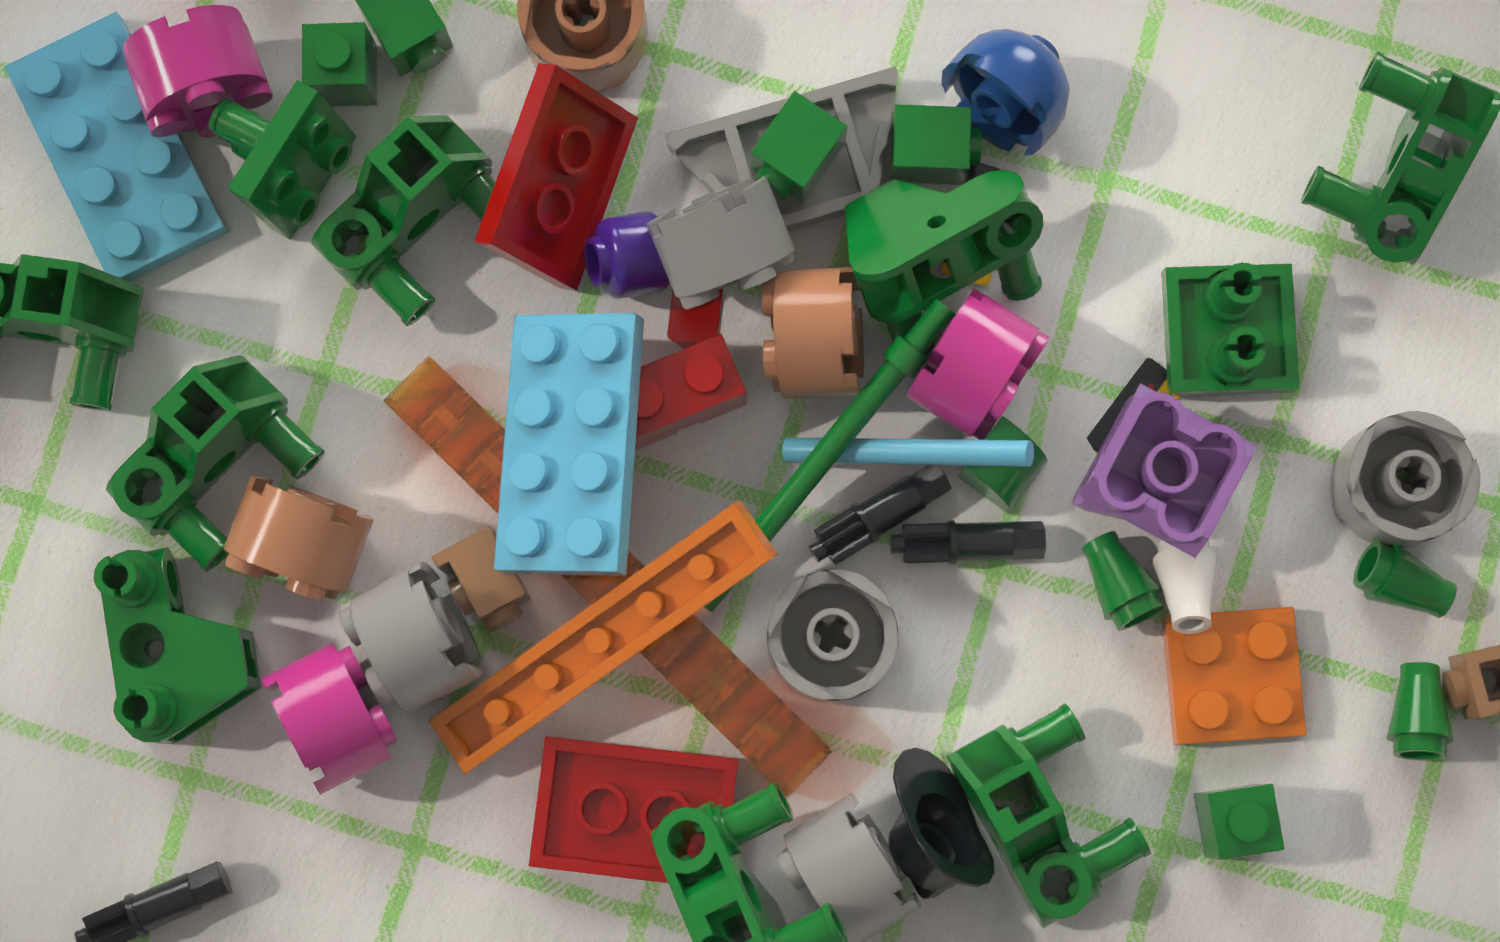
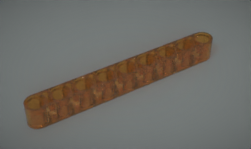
[383,356,833,798]

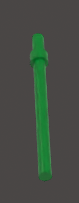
[704,298,956,612]

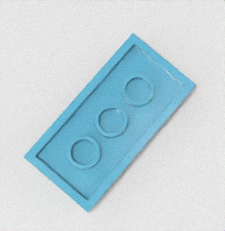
[4,11,229,282]
[494,313,644,576]

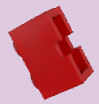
[635,333,747,451]

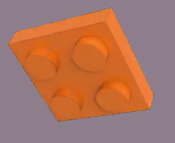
[1162,607,1307,745]

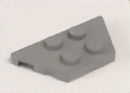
[665,66,898,231]

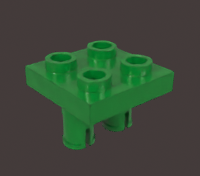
[209,80,357,240]
[1161,262,1299,396]

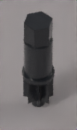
[808,465,953,565]
[890,520,1046,565]
[74,861,233,942]

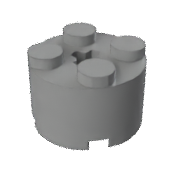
[647,176,795,309]
[1331,411,1480,548]
[339,562,483,713]
[767,569,898,703]
[777,793,921,942]

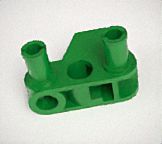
[1301,51,1500,265]
[311,115,496,326]
[845,170,1044,356]
[0,254,144,411]
[106,355,325,572]
[93,547,261,744]
[946,703,1151,929]
[651,782,848,942]

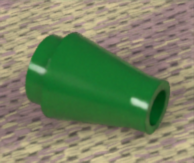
[1082,531,1164,631]
[1353,541,1457,618]
[1386,662,1454,760]

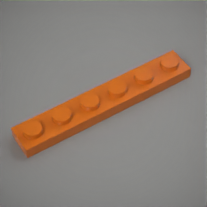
[428,500,778,774]

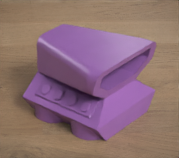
[1073,383,1255,558]

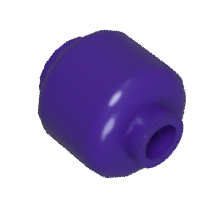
[584,211,670,299]

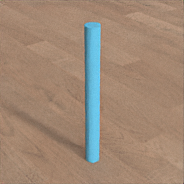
[782,437,1034,467]

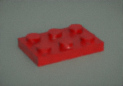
[474,63,638,291]
[528,736,739,883]

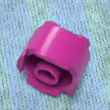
[123,5,273,138]
[905,288,1050,440]
[261,642,398,795]

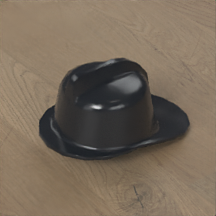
[888,747,995,899]

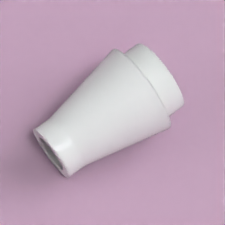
[1153,540,1217,634]

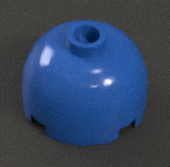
[941,29,1070,155]

